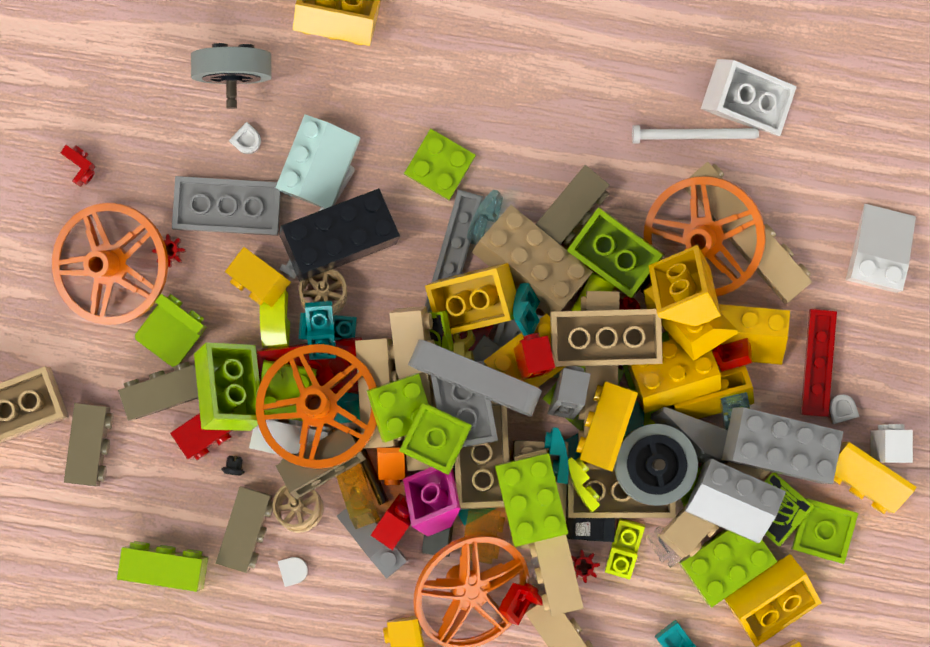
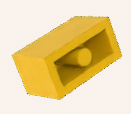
[225,247,291,307]

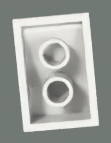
[701,59,797,136]
[846,204,916,293]

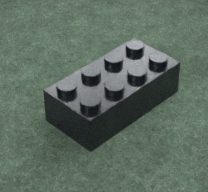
[279,188,400,282]

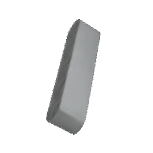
[408,339,542,416]

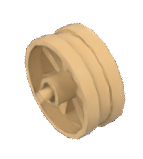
[299,269,347,316]
[272,485,324,533]

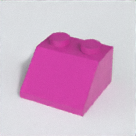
[403,467,460,536]

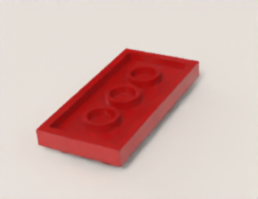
[256,337,362,394]

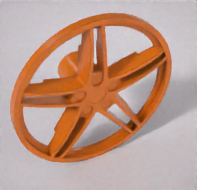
[644,176,766,297]
[52,203,168,325]
[256,344,377,469]
[413,534,530,647]

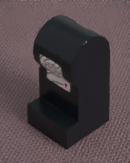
[566,517,615,542]

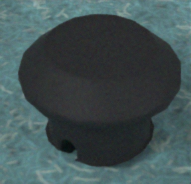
[221,455,245,476]

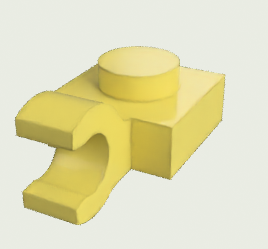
[453,330,475,361]

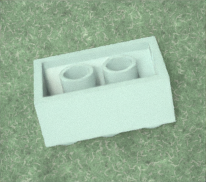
[275,114,361,209]

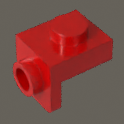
[60,145,96,187]
[711,338,752,371]
[498,583,543,625]

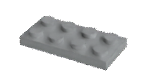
[172,176,281,236]

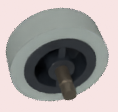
[191,43,271,109]
[614,424,698,506]

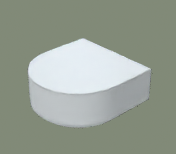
[229,122,261,154]
[829,395,859,424]
[278,557,308,587]

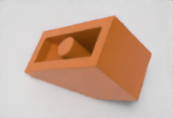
[377,448,406,485]

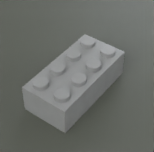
[722,407,844,484]

